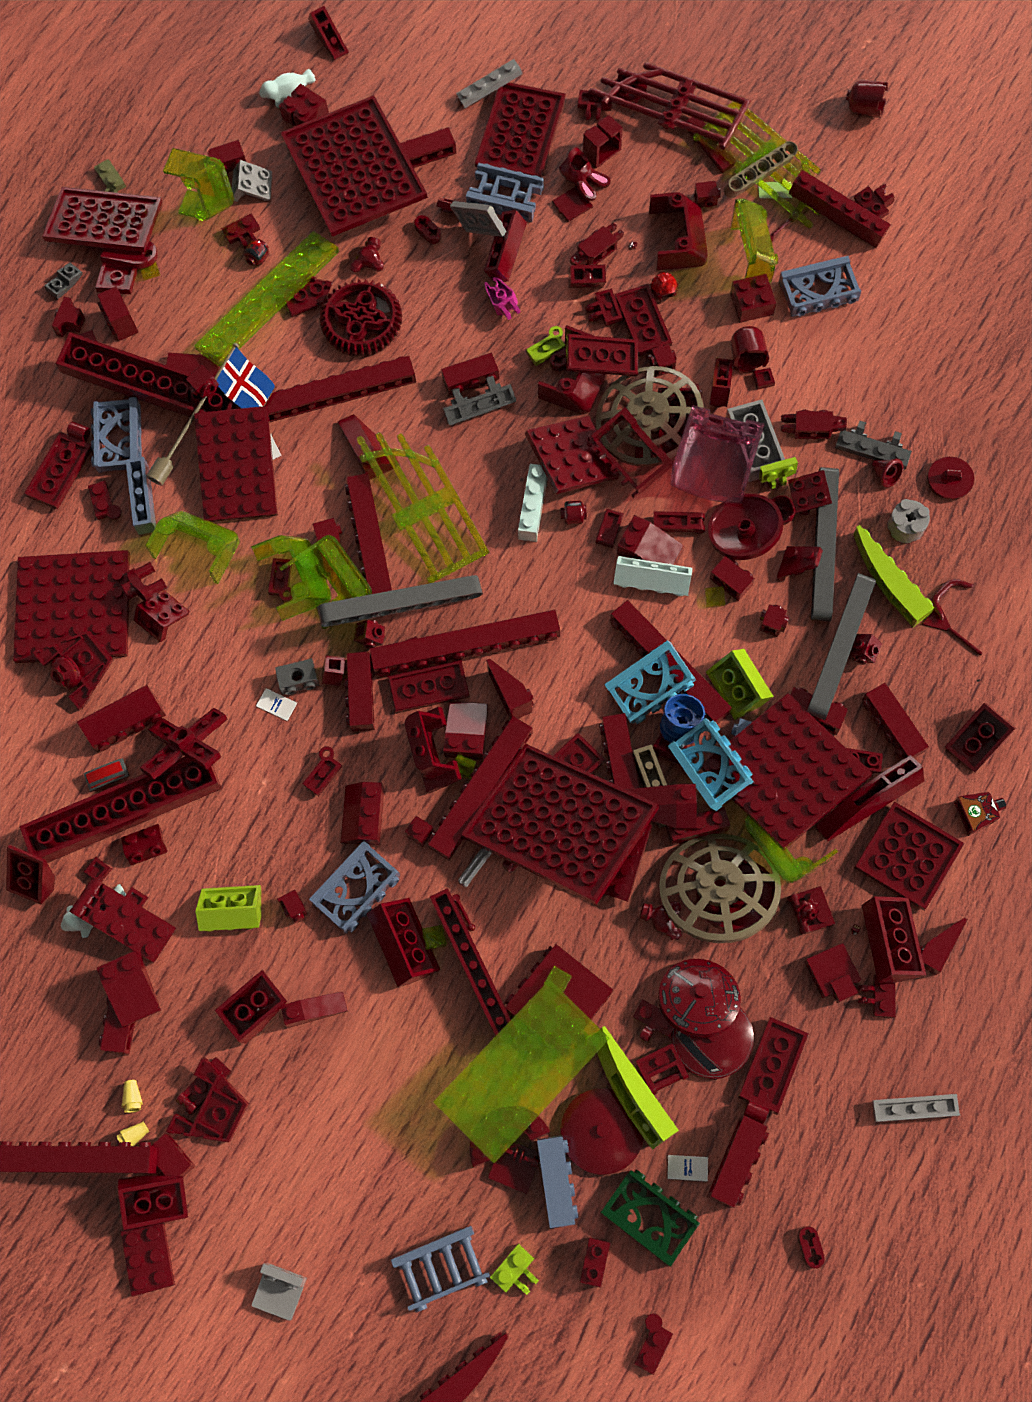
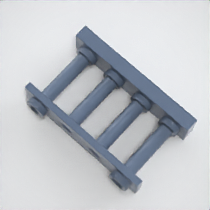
[391,1226,490,1313]

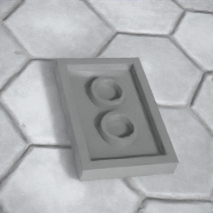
[450,201,506,237]

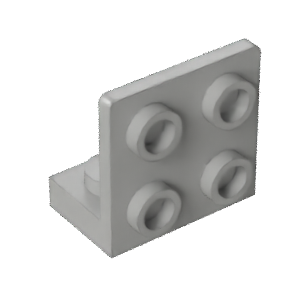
[231,160,272,202]
[252,1263,307,1321]

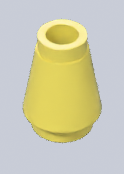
[122,1080,143,1113]
[116,1121,149,1146]

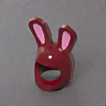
[559,147,611,201]

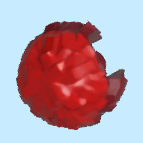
[650,272,678,301]

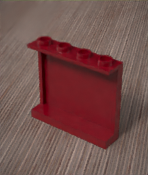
[505,944,614,1057]

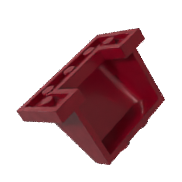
[405,707,462,793]

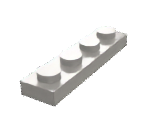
[456,59,523,108]
[872,1094,960,1122]

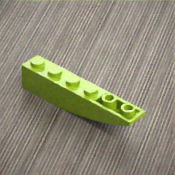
[853,525,934,627]
[592,1026,679,1150]

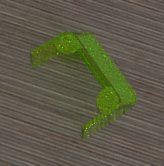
[163,148,235,221]
[730,198,778,282]
[145,511,240,584]
[251,535,331,621]
[279,535,372,630]
[744,816,838,883]

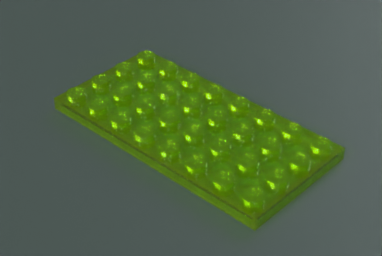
[433,980,610,1164]

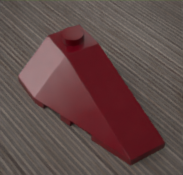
[338,414,400,480]

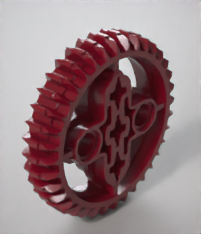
[319,279,403,356]

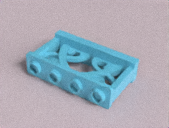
[604,640,696,724]
[668,718,754,811]

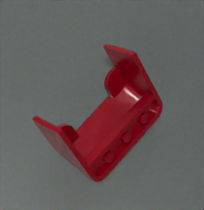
[649,192,708,271]
[538,325,608,414]

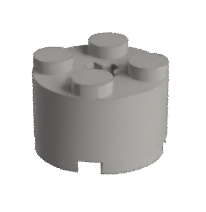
[887,499,930,543]

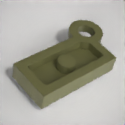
[94,159,126,193]

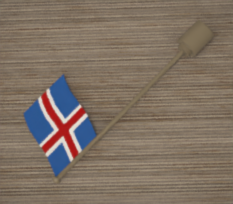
[146,343,275,486]

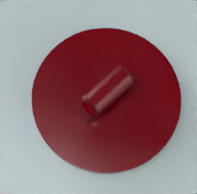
[927,456,975,500]

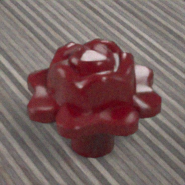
[796,899,819,922]

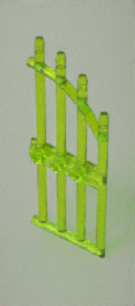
[693,101,821,229]
[357,432,490,584]

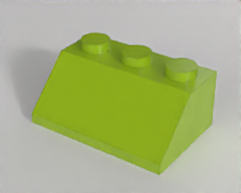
[706,649,774,719]
[195,885,261,932]

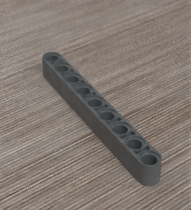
[811,467,839,622]
[807,573,876,720]
[316,575,483,627]

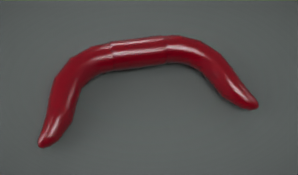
[932,579,974,621]

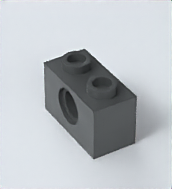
[275,658,319,695]

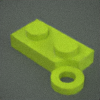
[526,326,566,366]

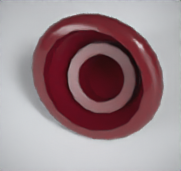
[872,458,903,488]

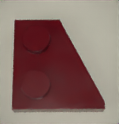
[777,546,823,581]

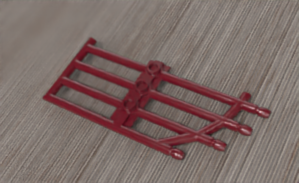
[589,63,751,150]

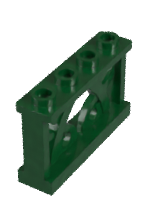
[600,1169,700,1267]

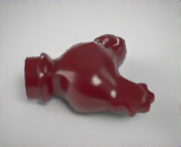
[350,237,384,273]
[639,901,682,940]

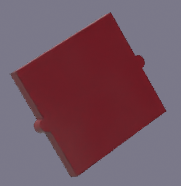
[552,186,593,222]

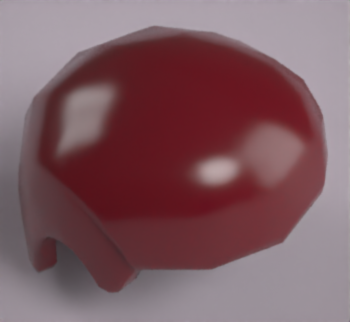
[771,495,795,525]

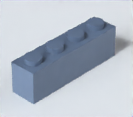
[126,457,157,535]
[537,1135,578,1228]

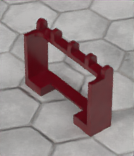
[587,407,673,499]

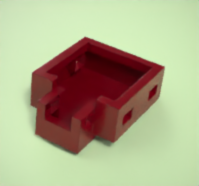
[804,943,862,1003]

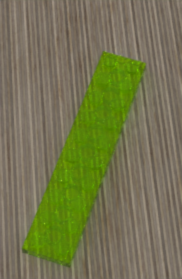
[194,231,340,367]

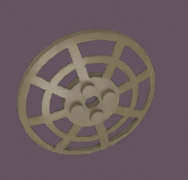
[596,366,704,467]
[659,834,781,943]

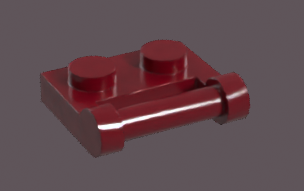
[787,886,835,935]
[635,1043,689,1095]

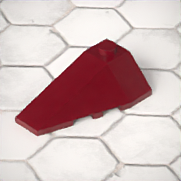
[626,784,697,829]

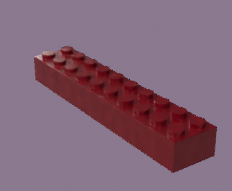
[55,332,237,419]
[19,756,222,863]

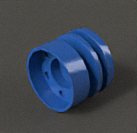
[660,694,705,745]

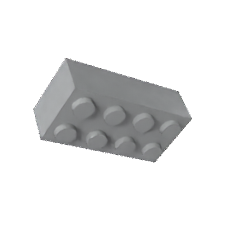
[725,400,785,482]

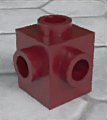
[354,620,385,649]
[850,634,882,665]

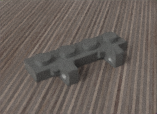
[443,376,516,426]
[835,421,912,470]

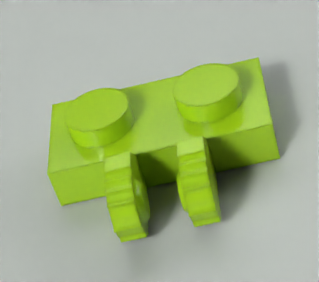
[759,457,798,489]
[490,1244,539,1295]

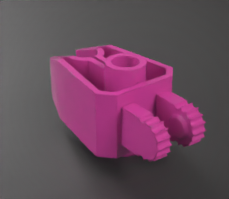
[485,277,521,320]

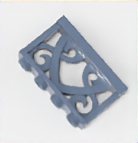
[778,256,861,317]
[91,397,142,473]
[309,841,400,934]

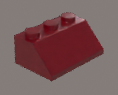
[340,782,384,845]

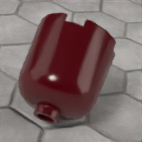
[846,80,888,118]
[731,326,769,373]

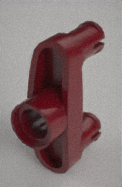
[121,561,167,602]

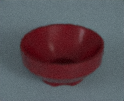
[50,655,81,689]

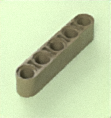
[724,141,798,198]

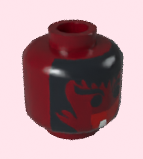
[243,239,269,266]
[560,501,587,525]

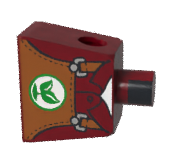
[954,792,1006,836]

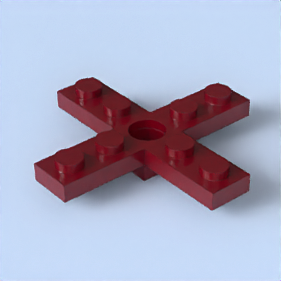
[140,708,228,780]

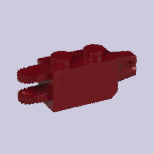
[570,223,624,265]
[781,410,847,440]

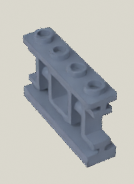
[466,163,544,222]

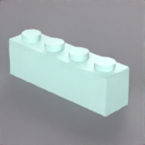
[518,464,548,542]
[614,556,692,596]

